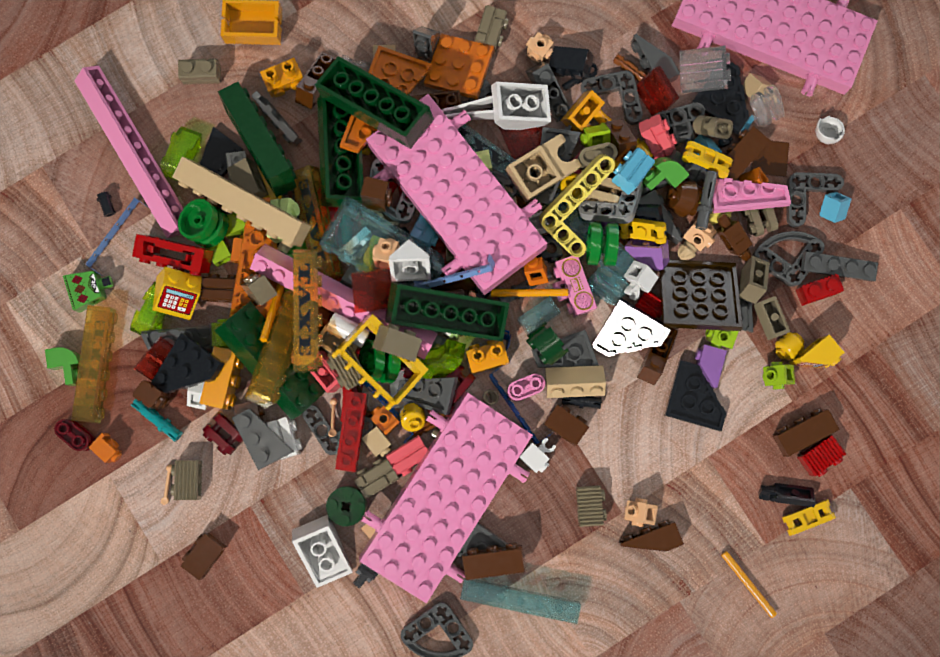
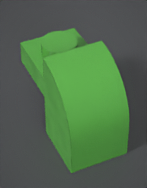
[642,157,689,190]
[45,347,85,386]

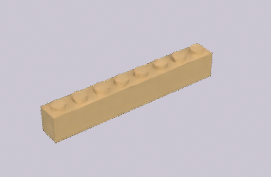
[172,156,311,248]

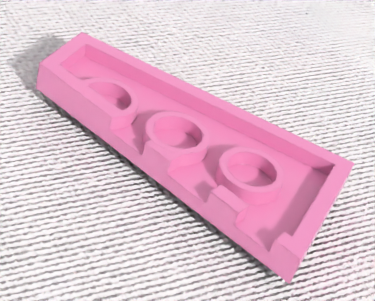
[712,178,791,213]

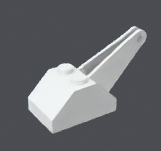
[442,82,551,130]

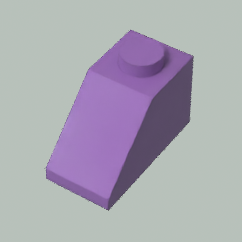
[625,238,669,271]
[695,344,727,389]

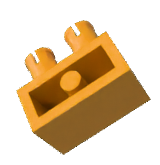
[260,57,303,98]
[561,90,612,133]
[466,340,509,374]

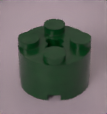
[526,321,569,366]
[326,486,367,527]

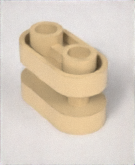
[585,174,622,203]

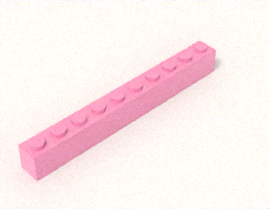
[75,65,183,239]
[250,244,438,359]

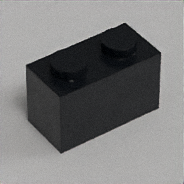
[549,46,594,79]

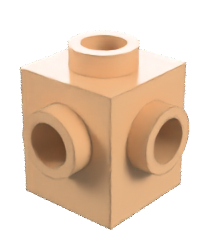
[526,32,554,63]
[683,220,717,252]
[372,238,400,270]
[624,498,658,527]

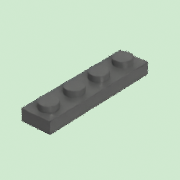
[801,251,878,282]

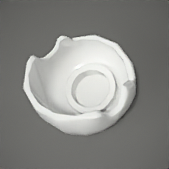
[815,116,845,144]

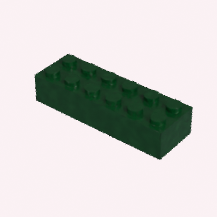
[315,56,434,149]
[217,82,297,197]
[317,95,364,208]
[385,283,510,341]
[214,301,326,420]

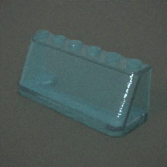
[319,197,445,290]

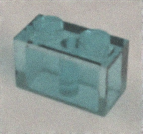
[517,297,561,335]

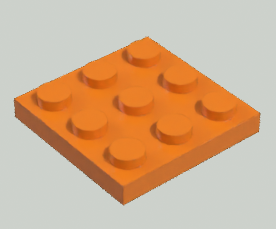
[424,33,495,100]

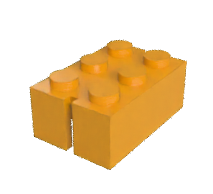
[221,0,283,45]
[199,346,245,410]

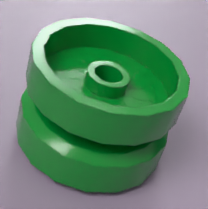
[178,199,229,248]
[586,222,619,266]
[359,339,401,383]

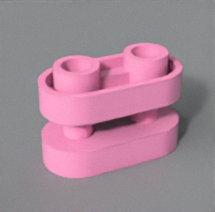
[507,374,545,401]

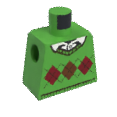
[63,271,114,313]

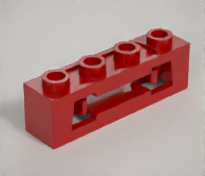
[132,234,213,276]
[335,391,369,472]

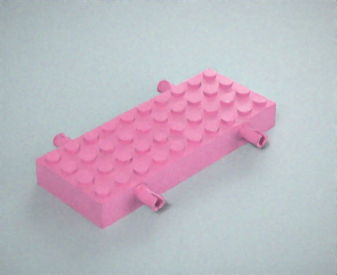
[672,0,878,96]
[366,94,547,295]
[359,392,533,603]

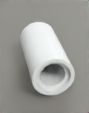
[326,312,371,348]

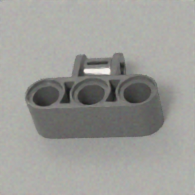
[654,102,705,147]

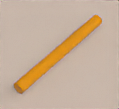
[260,284,285,342]
[491,289,568,297]
[721,551,777,618]

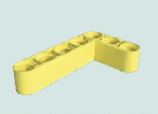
[539,154,615,257]

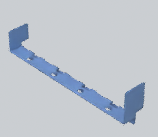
[86,197,149,276]
[414,254,495,289]

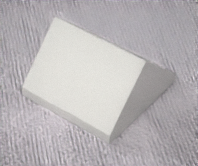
[389,239,431,282]

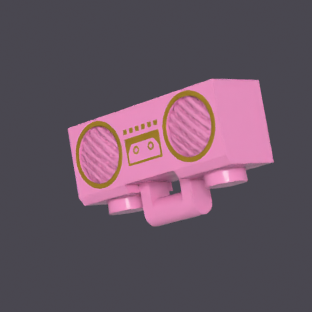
[552,256,597,318]

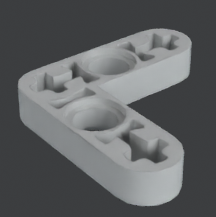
[578,181,643,224]

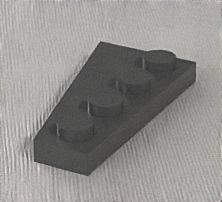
[532,127,581,205]
[141,324,225,367]

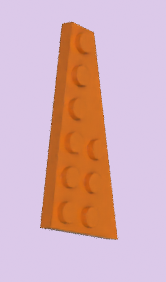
[340,46,432,154]
[229,197,287,318]

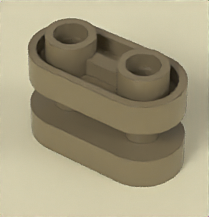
[693,115,733,139]
[578,142,618,171]
[741,208,779,237]

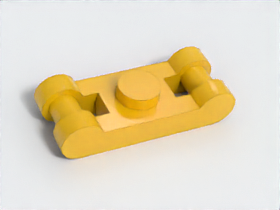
[682,141,733,178]
[619,218,667,245]
[782,499,836,536]

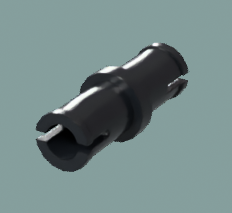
[562,396,602,409]

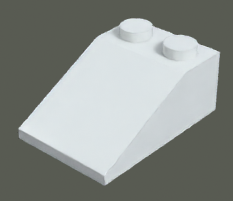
[292,515,353,588]

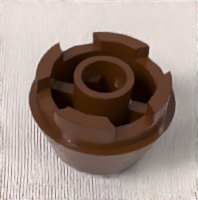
[666,180,703,217]

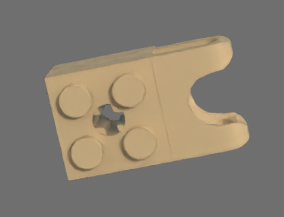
[505,134,582,203]

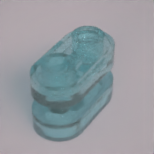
[587,266,629,305]

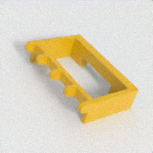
[331,314,429,411]

